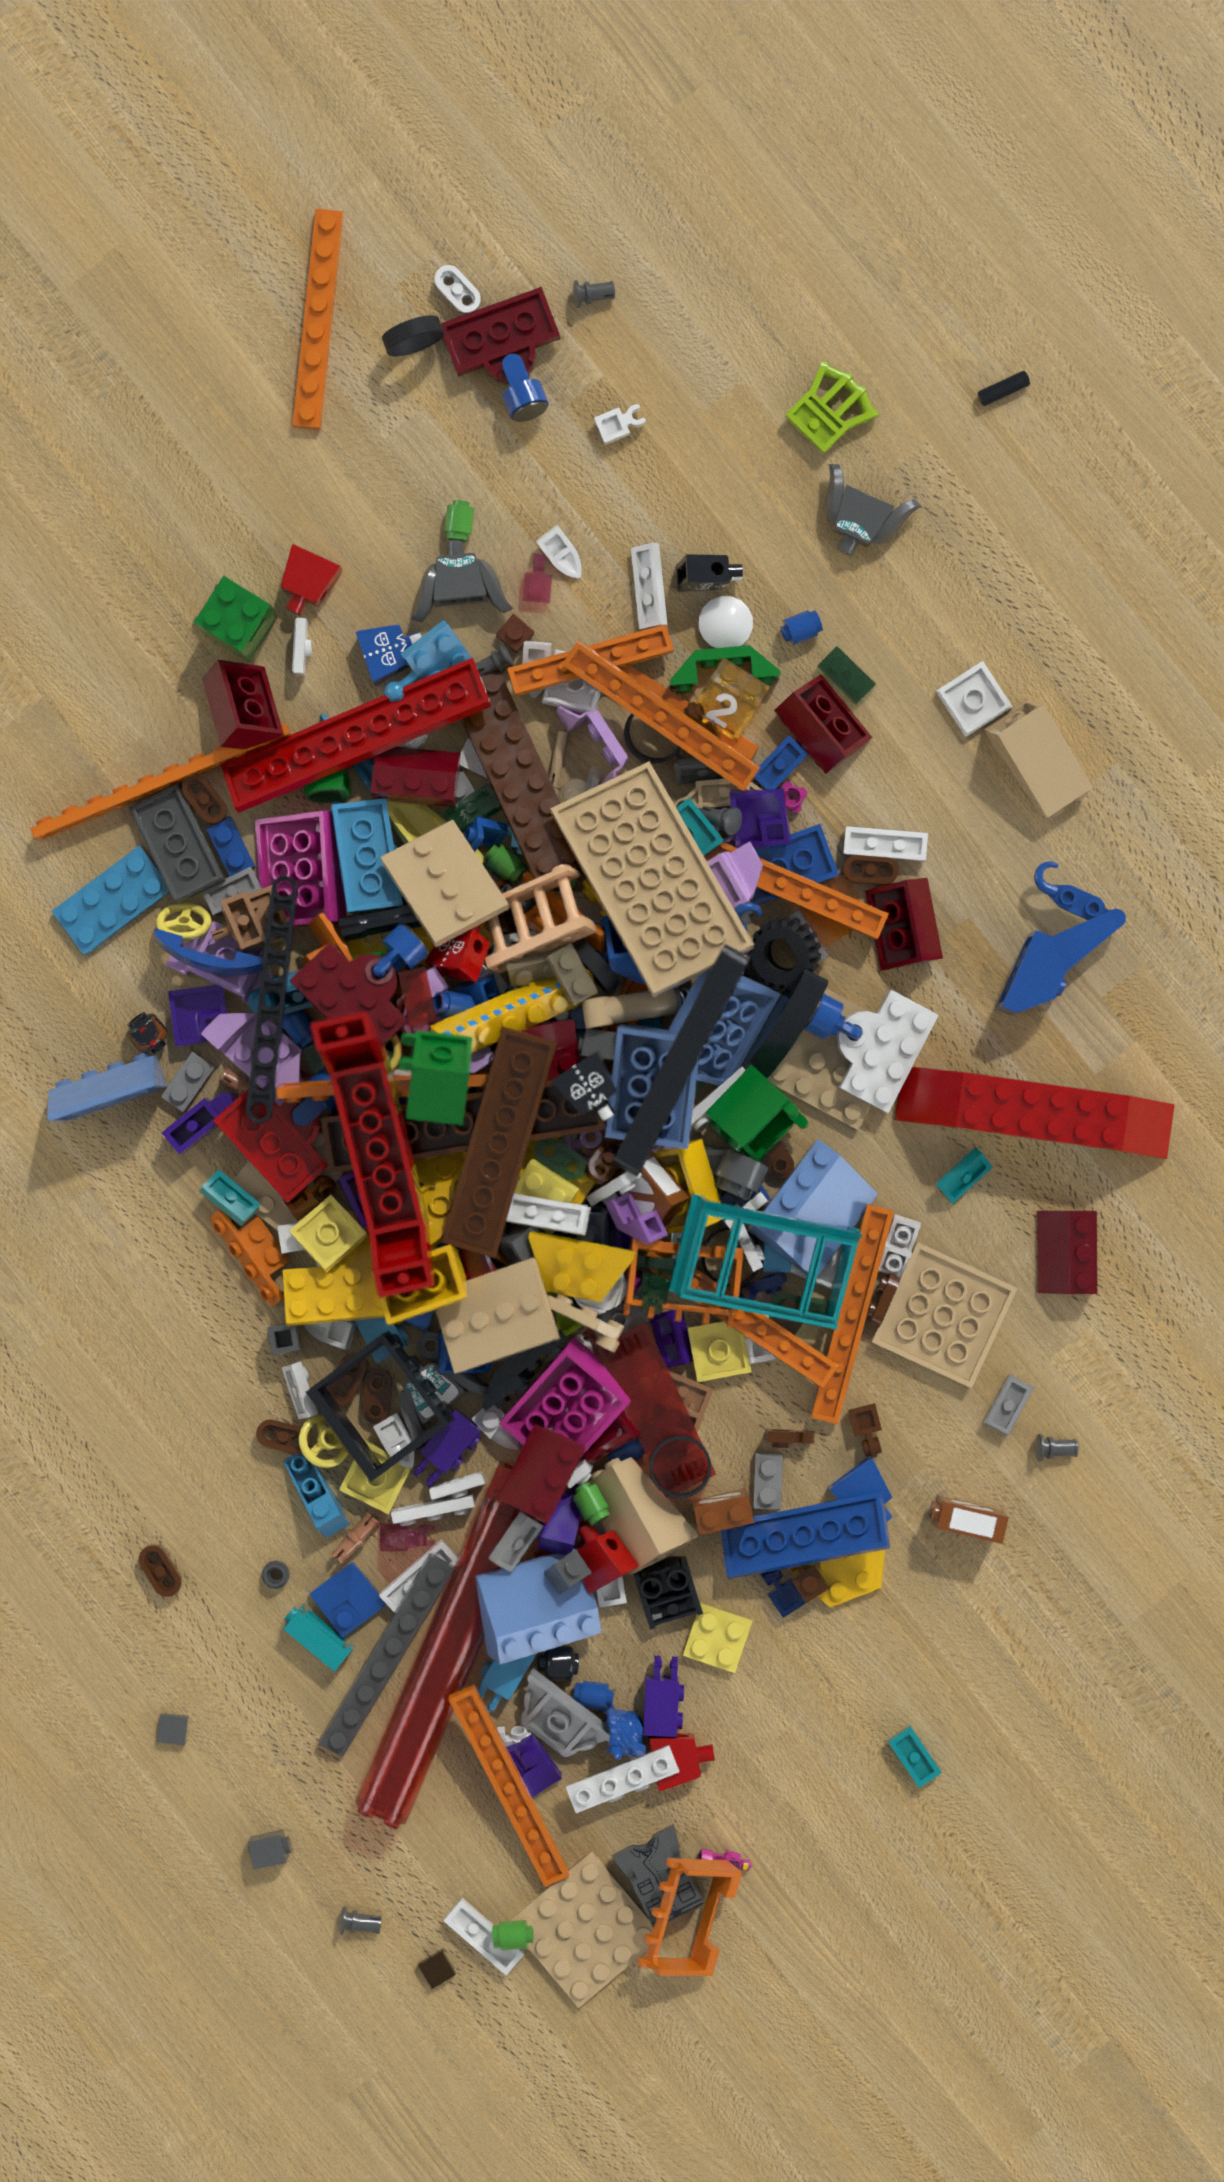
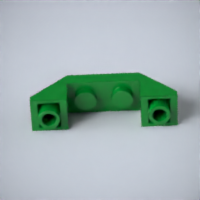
[669,645,780,693]

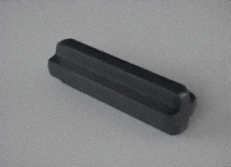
[977,371,1030,406]

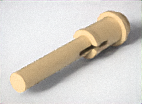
[549,731,568,798]

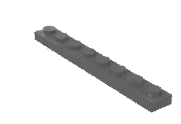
[318,1553,454,1757]

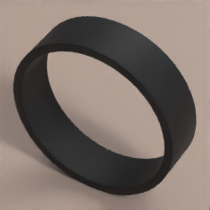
[382,315,444,356]
[624,713,681,764]
[572,938,621,994]
[701,1227,762,1287]
[649,1435,711,1498]

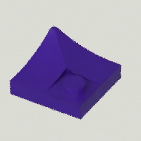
[730,788,791,848]
[168,985,227,1046]
[507,1734,562,1798]

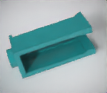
[283,1604,354,1672]

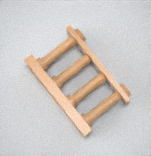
[485,865,597,973]

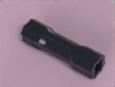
[339,904,422,942]

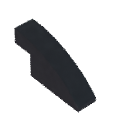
[743,969,829,1078]

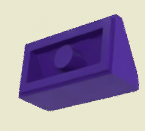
[650,1310,693,1369]

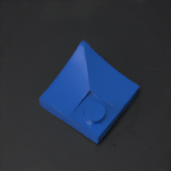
[310,1562,387,1638]

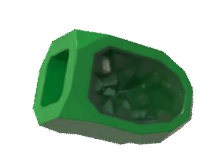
[303,768,351,803]

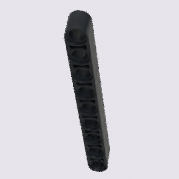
[246,876,298,1124]
[612,944,751,1177]

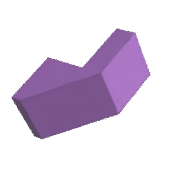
[605,1192,668,1245]

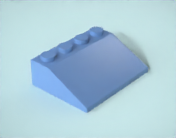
[668,970,781,1086]
[605,1023,699,1149]
[47,1052,168,1122]
[748,1139,878,1276]
[475,1546,601,1664]

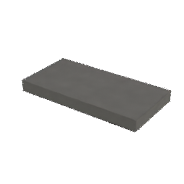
[129,783,226,905]

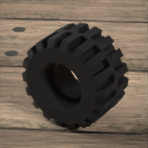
[747,917,821,990]

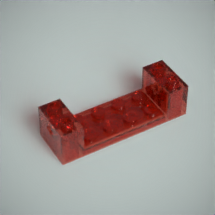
[596,1322,717,1498]

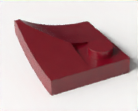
[521,1018,581,1080]
[584,1410,640,1463]

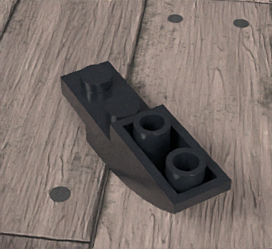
[482,1329,567,1411]

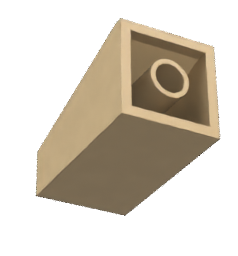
[983,699,1093,818]
[589,1457,699,1575]

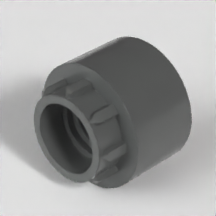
[714,1149,769,1201]

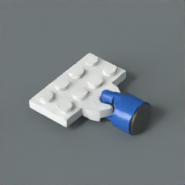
[804,989,939,1113]

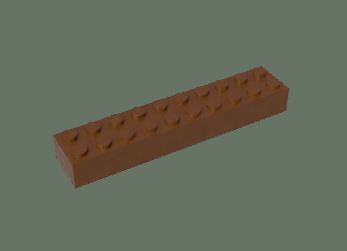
[321,1079,607,1173]

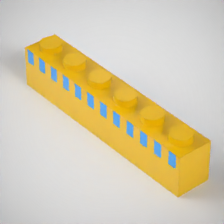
[430,968,598,1053]

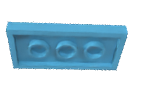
[331,798,403,914]
[52,845,170,956]

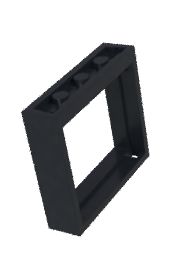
[306,1330,455,1482]

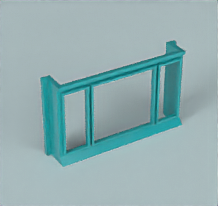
[668,1193,863,1330]

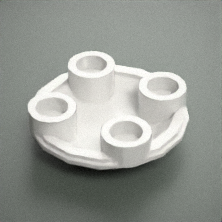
[699,596,753,648]

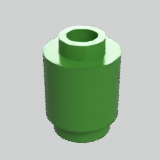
[444,500,474,542]
[484,844,526,883]
[572,1482,610,1526]
[492,1920,533,1951]

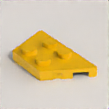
[528,1231,636,1303]
[788,1549,885,1607]

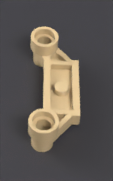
[674,779,762,810]
[545,1289,624,1353]

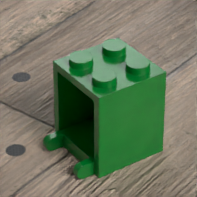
[193,575,278,662]
[398,1030,473,1125]
[705,1065,809,1162]

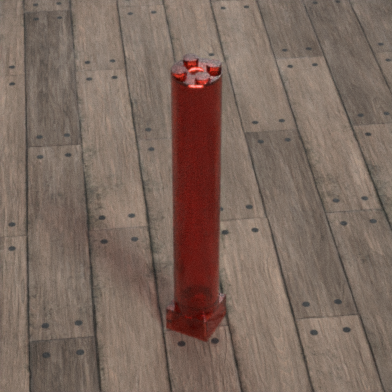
[355,1460,536,1829]

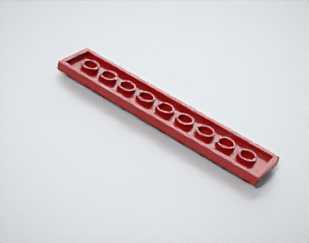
[220,658,492,813]

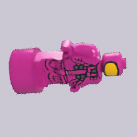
[698,1849,752,1871]

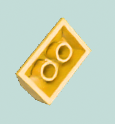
[653,1139,723,1234]
[372,1245,467,1326]

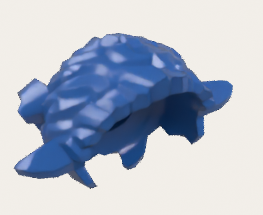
[603,1705,646,1760]

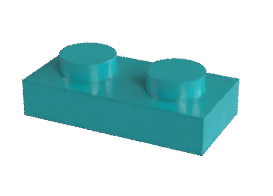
[935,1147,993,1204]
[199,1170,261,1227]
[887,1725,942,1788]

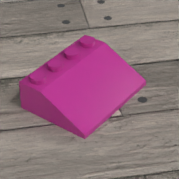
[255,811,347,927]
[499,1337,631,1454]

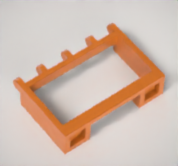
[622,1237,743,1327]
[637,1858,742,1976]

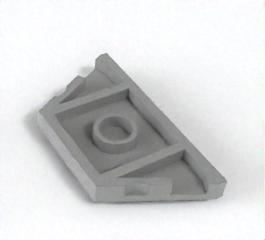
[521,1668,610,1757]

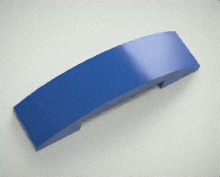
[154,929,263,975]

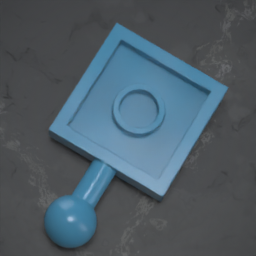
[384,620,472,702]

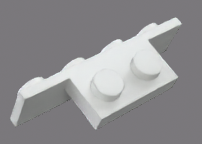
[566,1745,679,1813]

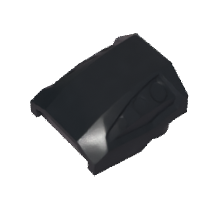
[633,1556,703,1630]

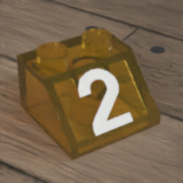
[695,658,770,741]

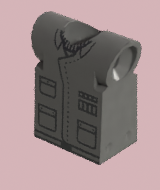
[612,1824,704,1929]

